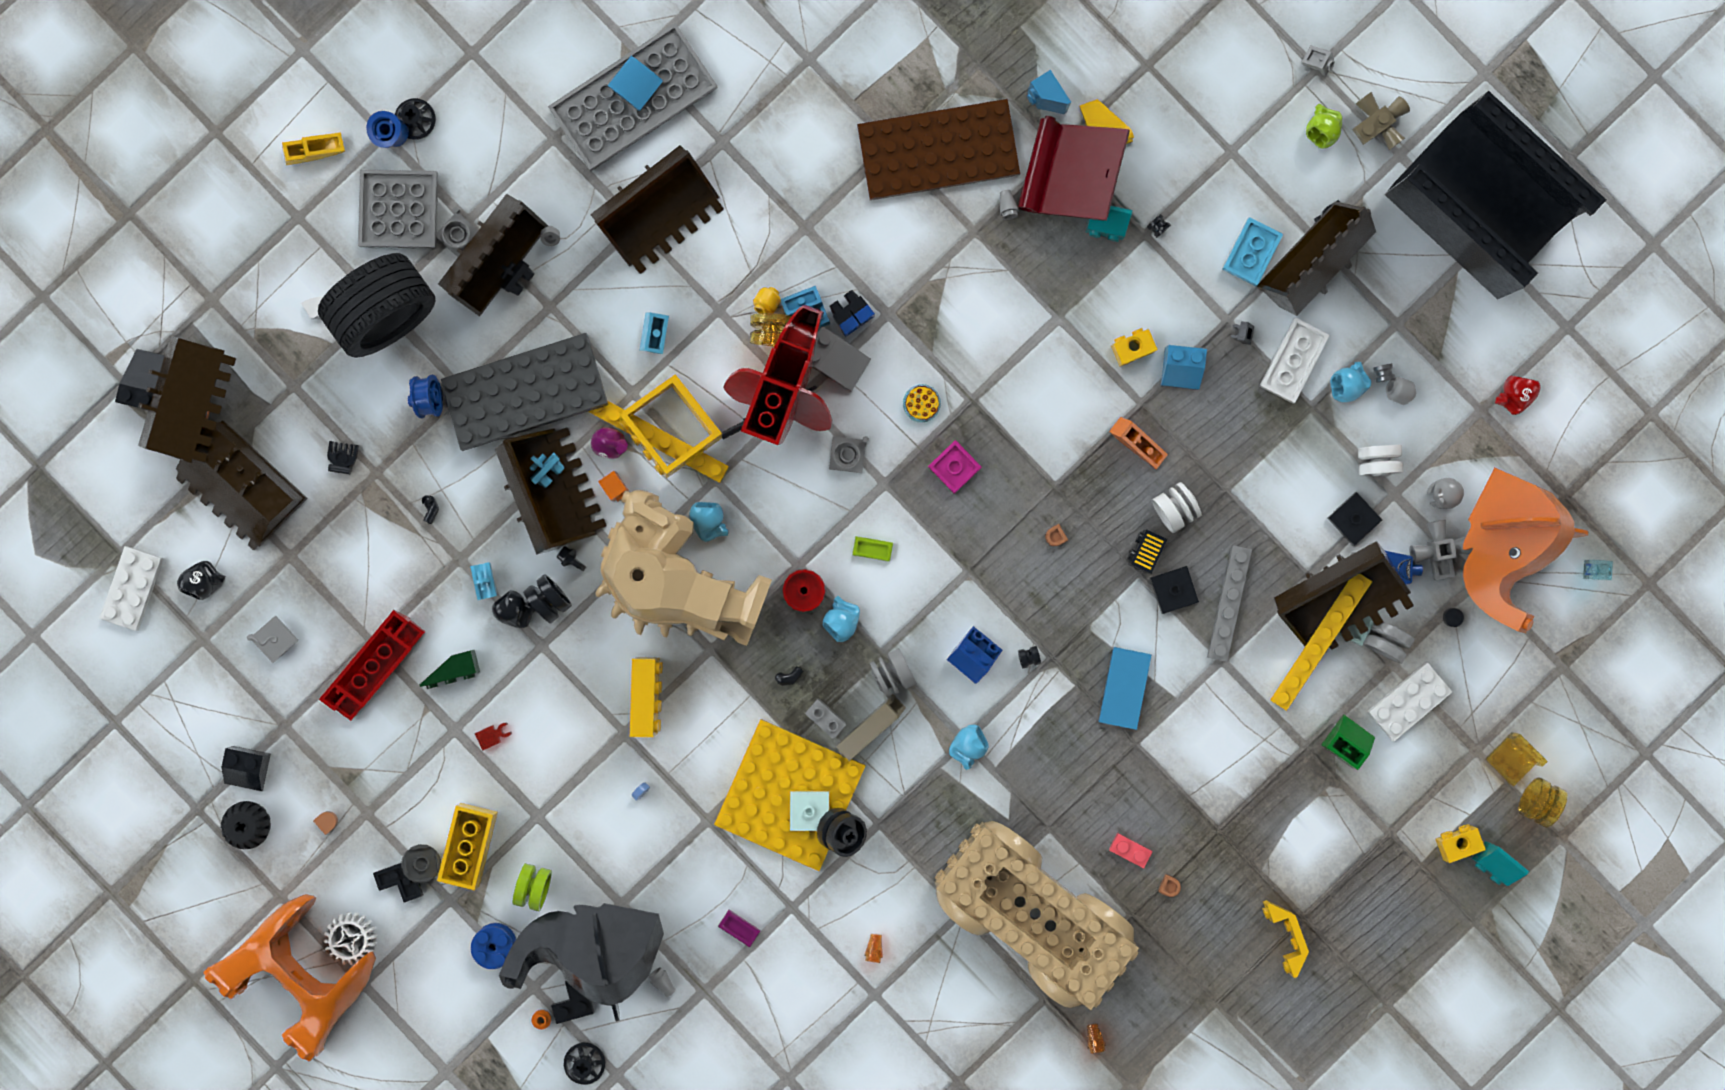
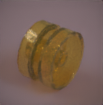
[750,313,792,346]
[1518,777,1568,828]

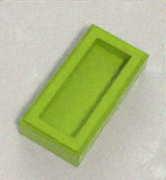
[852,536,893,562]

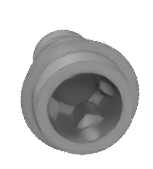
[1000,190,1019,220]
[649,967,676,997]

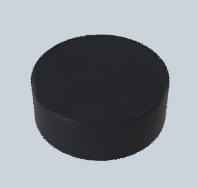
[1443,608,1464,627]

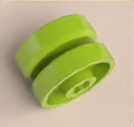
[512,863,552,912]

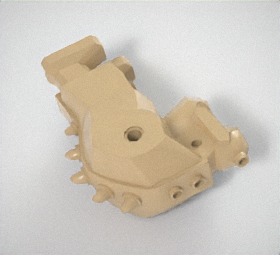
[596,490,772,646]

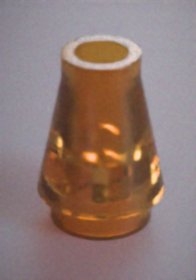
[864,934,883,963]
[1087,1023,1106,1054]

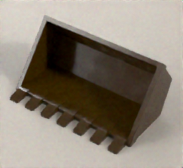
[590,145,724,274]
[438,194,548,317]
[1257,201,1376,316]
[138,336,236,463]
[176,420,308,550]
[495,427,607,555]
[1274,541,1414,650]

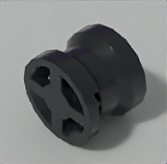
[1147,214,1171,238]

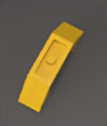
[1262,900,1309,978]

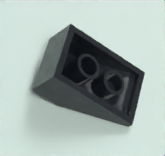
[115,349,165,410]

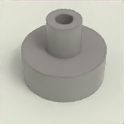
[541,226,560,246]

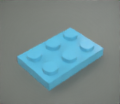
[1222,217,1283,286]

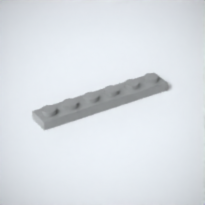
[1207,545,1252,662]

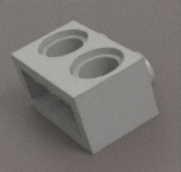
[805,698,847,739]

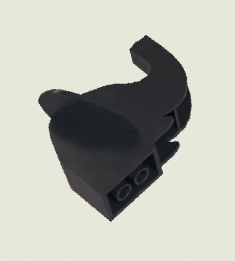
[499,903,664,1022]

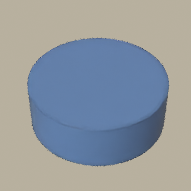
[632,782,650,801]

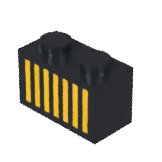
[1127,529,1167,574]

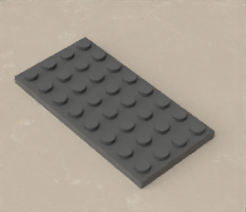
[441,333,609,451]

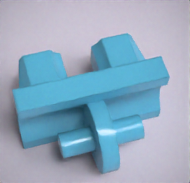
[530,452,564,488]
[470,562,497,600]

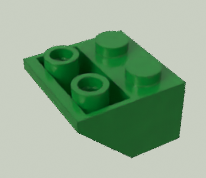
[1321,714,1375,770]

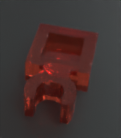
[475,722,512,751]

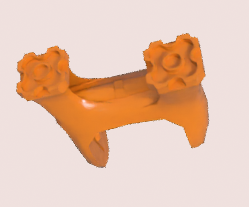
[203,894,376,1062]

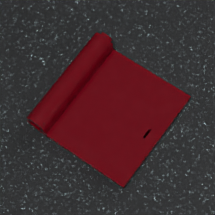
[1018,116,1130,221]

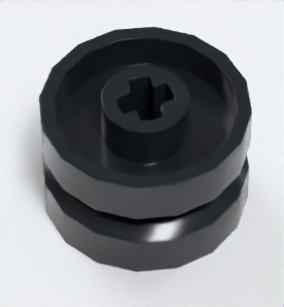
[523,574,572,624]
[817,808,867,857]

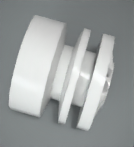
[1152,482,1202,533]

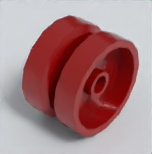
[782,569,826,612]

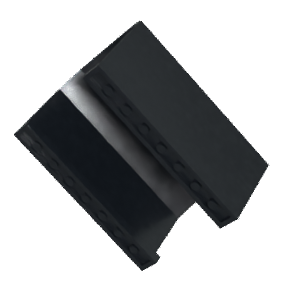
[1384,91,1607,300]

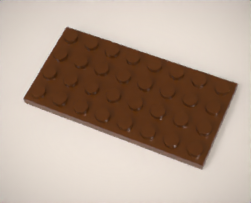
[857,99,1020,200]

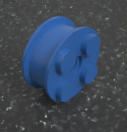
[408,374,443,419]
[471,923,516,969]

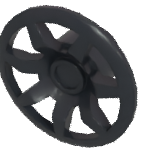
[395,98,436,140]
[563,1042,606,1085]

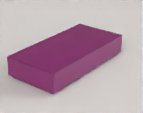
[718,909,761,947]

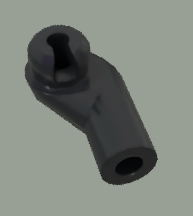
[422,495,439,524]
[775,666,804,686]

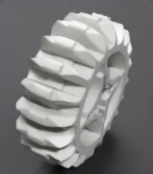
[324,912,377,965]

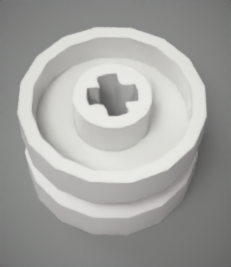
[1358,445,1403,476]

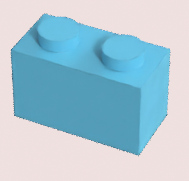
[640,312,669,354]

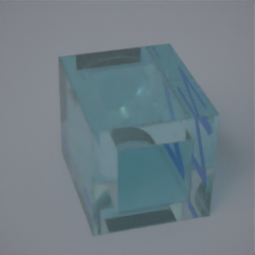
[1583,560,1613,580]

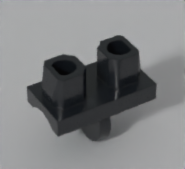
[500,260,534,296]

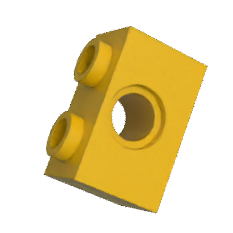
[1111,328,1158,367]
[1435,824,1486,863]

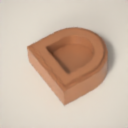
[1045,524,1068,546]
[313,811,338,835]
[1158,874,1181,897]

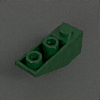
[419,650,480,689]

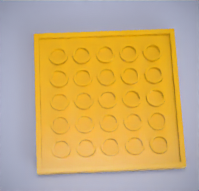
[714,719,866,871]

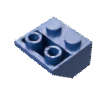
[946,626,1003,684]

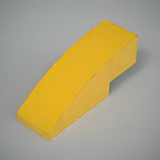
[282,132,345,165]

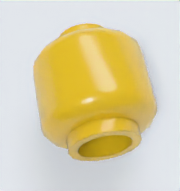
[753,287,781,316]

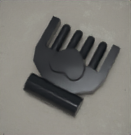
[327,441,359,475]

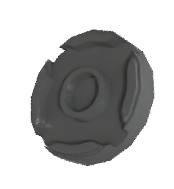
[401,844,441,883]

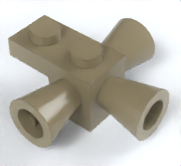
[1352,92,1410,150]

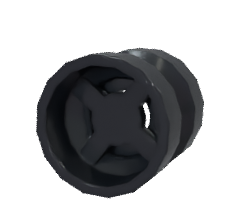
[1018,646,1041,669]

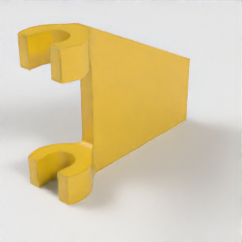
[1079,99,1134,144]

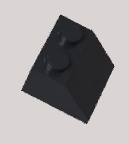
[221,746,271,791]

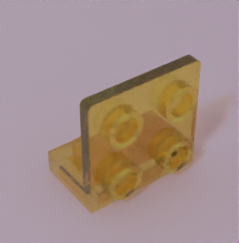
[1486,732,1548,786]

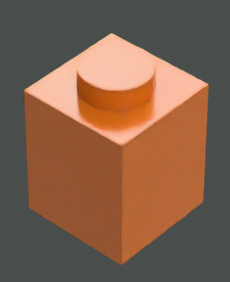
[598,471,629,502]

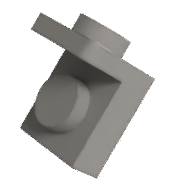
[1302,45,1335,77]

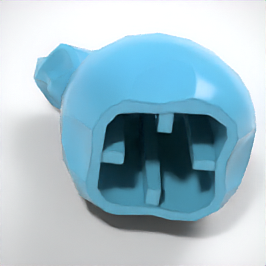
[1330,362,1371,402]
[689,502,729,542]
[822,596,860,642]
[949,725,989,770]

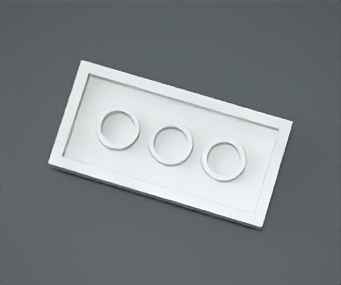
[1259,318,1329,404]
[99,546,164,631]
[1367,662,1452,741]

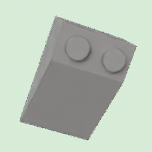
[812,327,871,391]

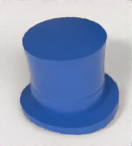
[366,111,408,148]

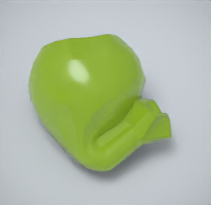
[1306,103,1342,149]

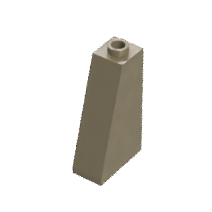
[836,694,906,761]

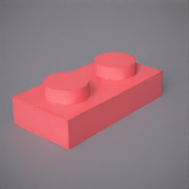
[1109,833,1153,868]

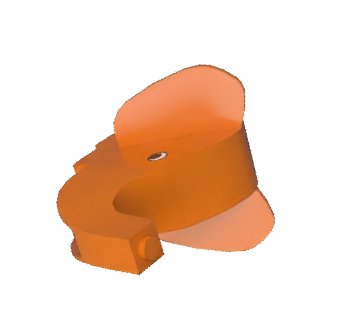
[1463,467,1588,634]

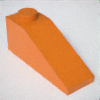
[1109,417,1168,470]

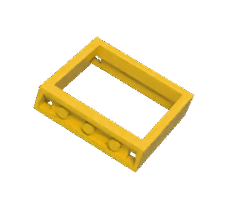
[619,374,722,479]

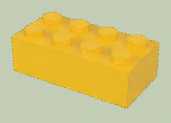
[630,657,663,738]
[437,803,498,890]

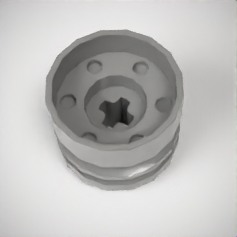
[870,648,917,699]

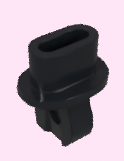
[556,546,586,572]

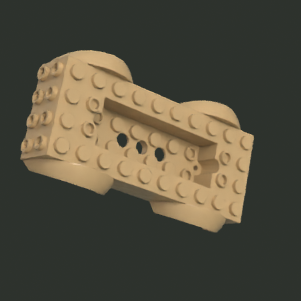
[935,821,1139,1010]

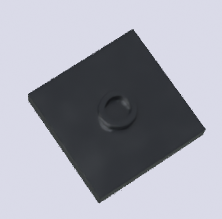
[1327,492,1382,546]
[1150,566,1199,614]

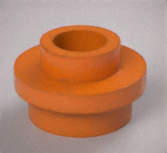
[532,1010,551,1030]

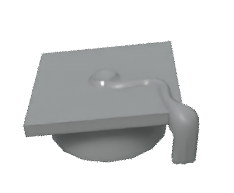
[437,207,478,257]
[829,436,869,473]
[247,616,299,663]

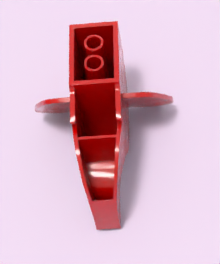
[723,305,833,445]

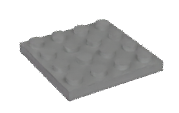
[358,170,438,248]

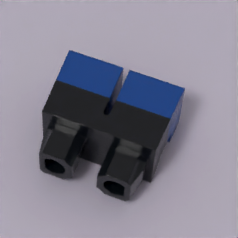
[829,290,875,337]

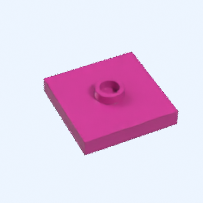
[928,440,982,494]

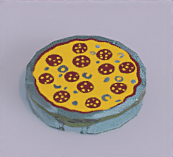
[903,384,941,423]

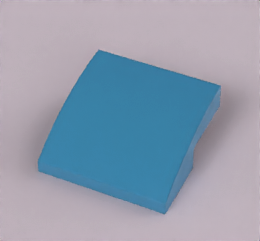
[607,55,663,111]
[781,286,830,328]

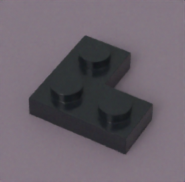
[373,863,424,903]
[551,981,594,1024]

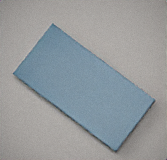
[1098,647,1152,730]

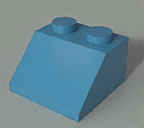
[1027,70,1071,114]
[1161,345,1207,390]

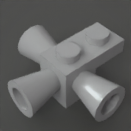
[1409,520,1473,580]

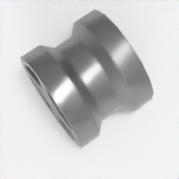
[1373,363,1395,383]

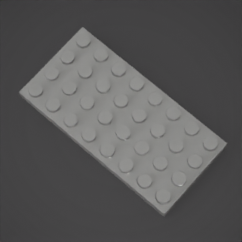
[548,23,718,171]

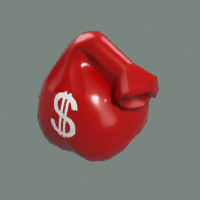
[1495,375,1541,415]

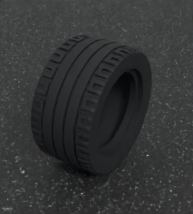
[318,253,436,358]

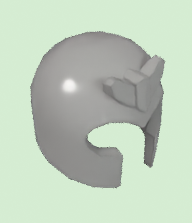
[1427,478,1464,509]

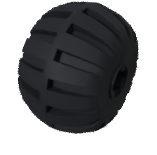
[220,801,271,849]

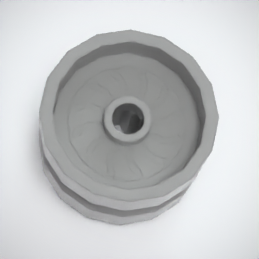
[1363,622,1415,664]

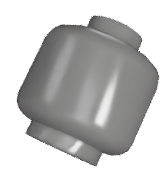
[1386,377,1416,405]

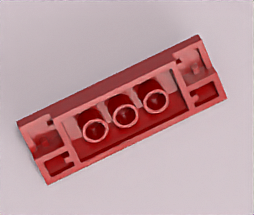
[319,610,425,721]

